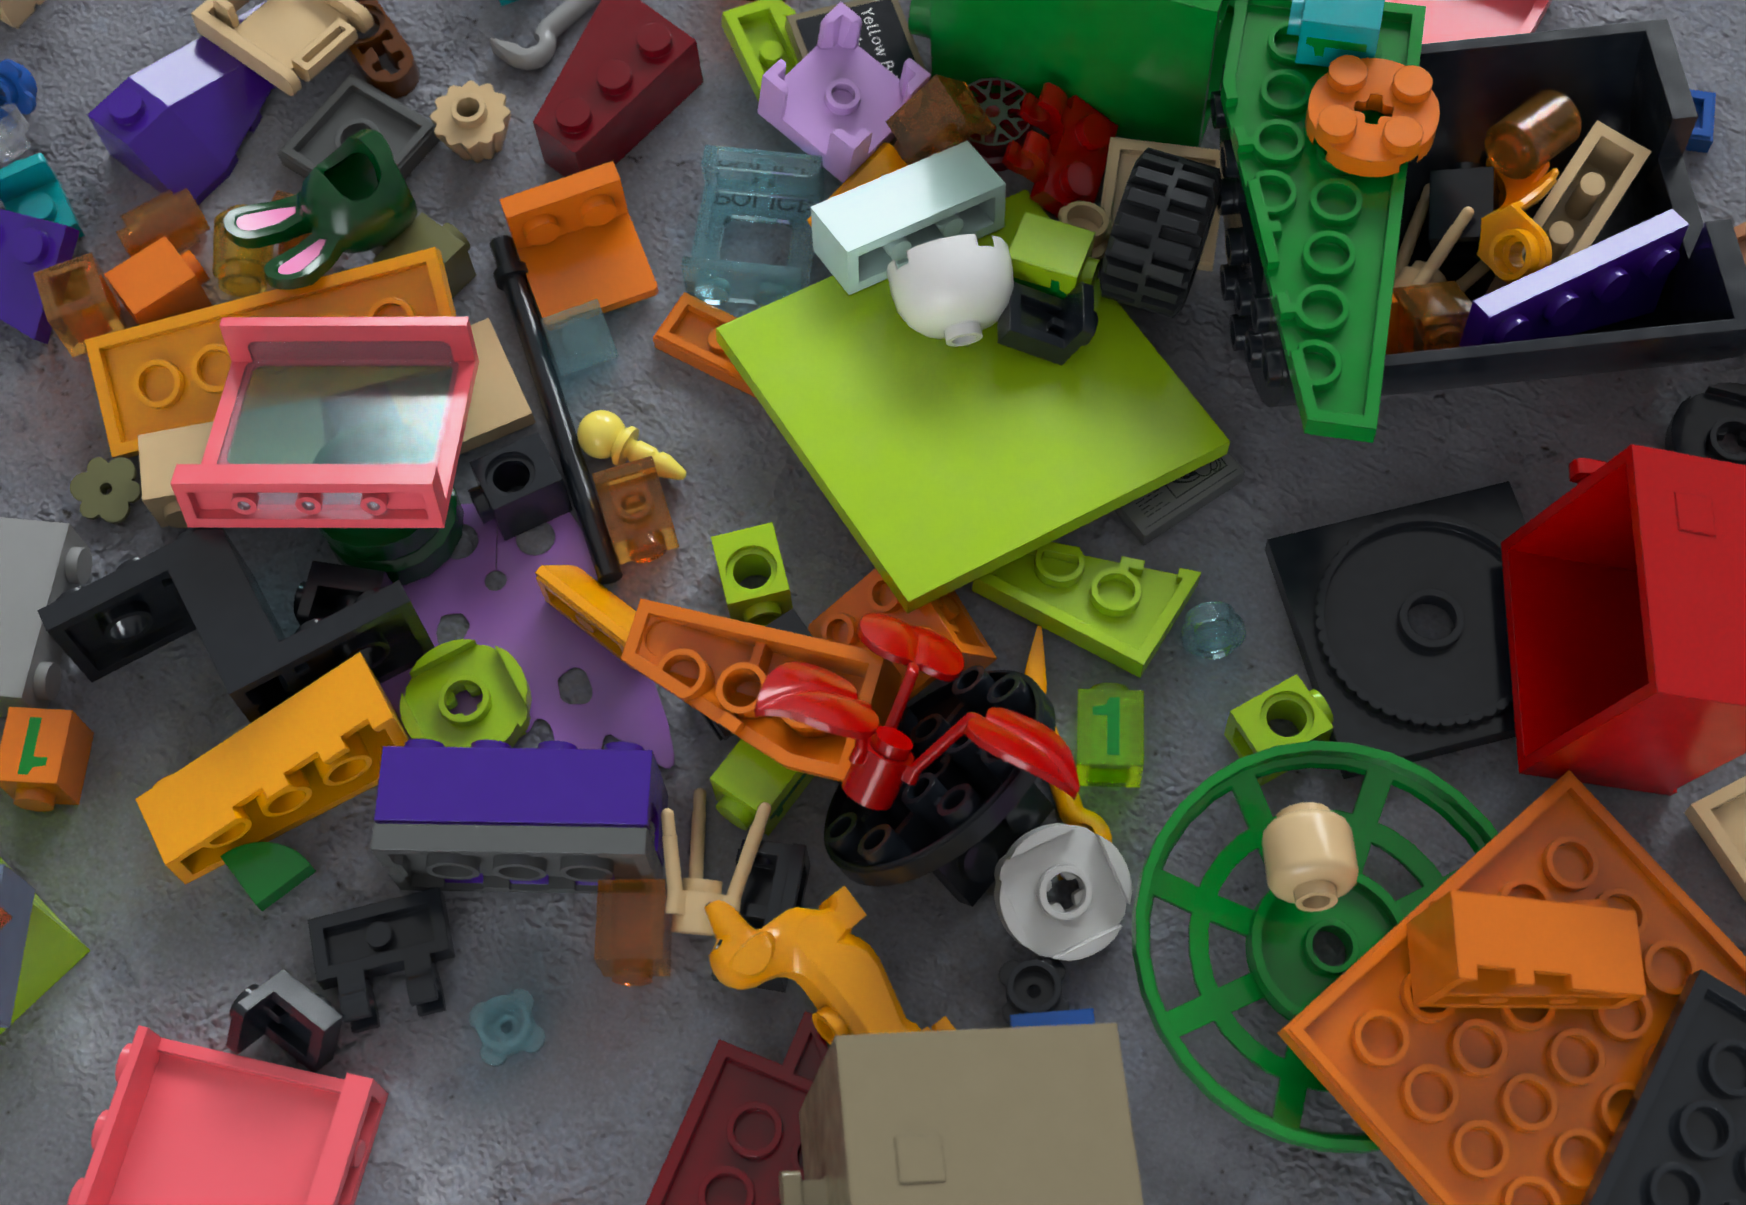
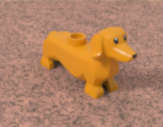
[704,885,956,1045]

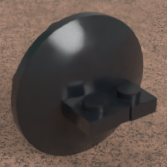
[824,665,1056,907]

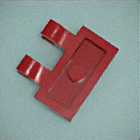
[1002,82,1119,218]

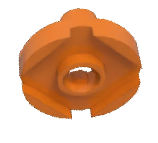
[1305,55,1440,177]

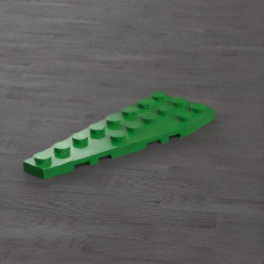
[1220,0,1426,443]

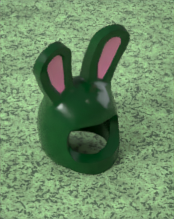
[223,129,418,290]

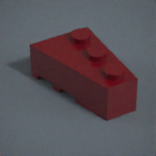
[533,0,703,177]

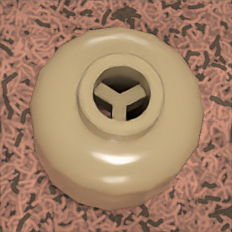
[1262,802,1359,912]

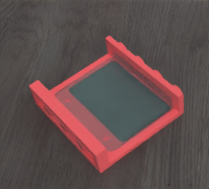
[170,316,479,528]

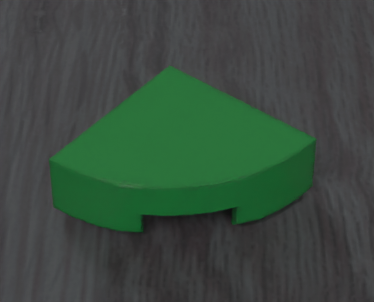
[220,842,316,911]

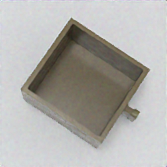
[779,1023,1144,1205]

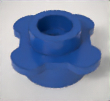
[0,59,37,121]

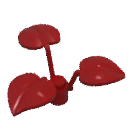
[754,613,1080,810]

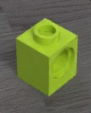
[711,522,793,626]
[1224,674,1334,787]

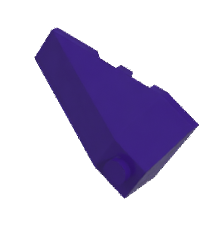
[87,0,278,214]

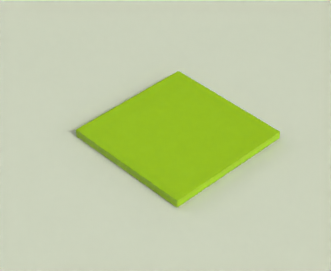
[716,189,1230,614]

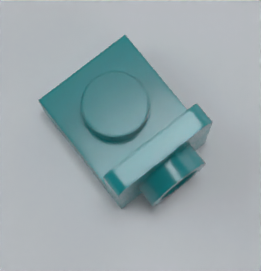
[0,153,85,238]

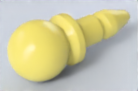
[577,410,686,480]

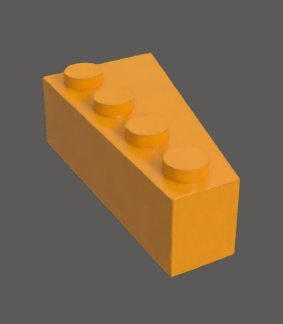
[135,652,410,885]

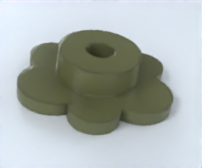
[70,457,142,524]

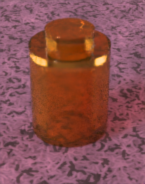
[1485,90,1581,179]

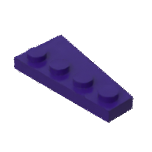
[0,209,80,344]
[1459,209,1689,347]

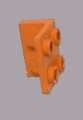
[499,161,659,331]
[808,568,997,701]

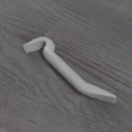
[490,0,601,71]

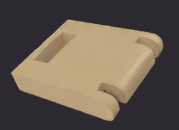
[191,0,374,96]

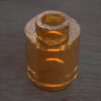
[115,188,210,257]

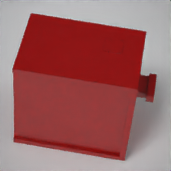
[1501,444,1746,796]

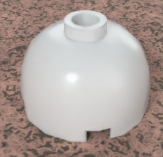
[887,234,1014,347]

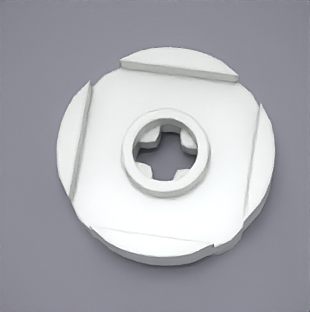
[994,823,1132,961]

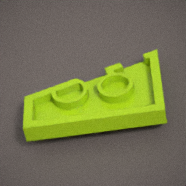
[972,542,1202,678]

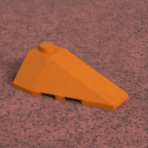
[621,598,902,782]

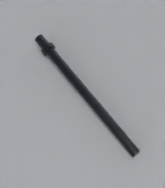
[490,235,623,585]

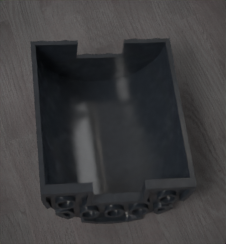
[1210,19,1746,407]

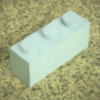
[811,140,1006,295]

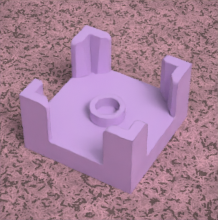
[757,2,931,183]

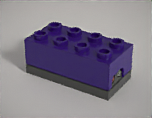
[371,738,668,895]

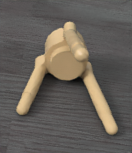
[1393,183,1491,326]
[661,788,771,936]

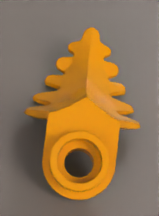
[1477,153,1559,284]

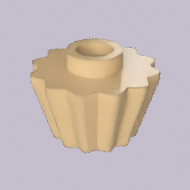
[430,80,511,163]

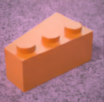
[1406,890,1646,1009]

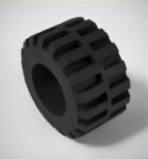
[1100,147,1222,318]

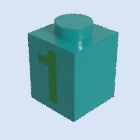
[1287,0,1385,67]

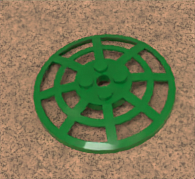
[1132,741,1498,1154]

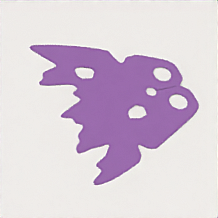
[380,504,674,769]

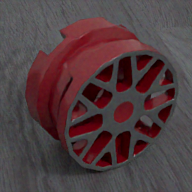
[952,77,1033,172]

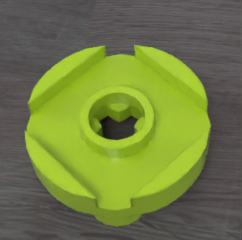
[399,639,532,748]

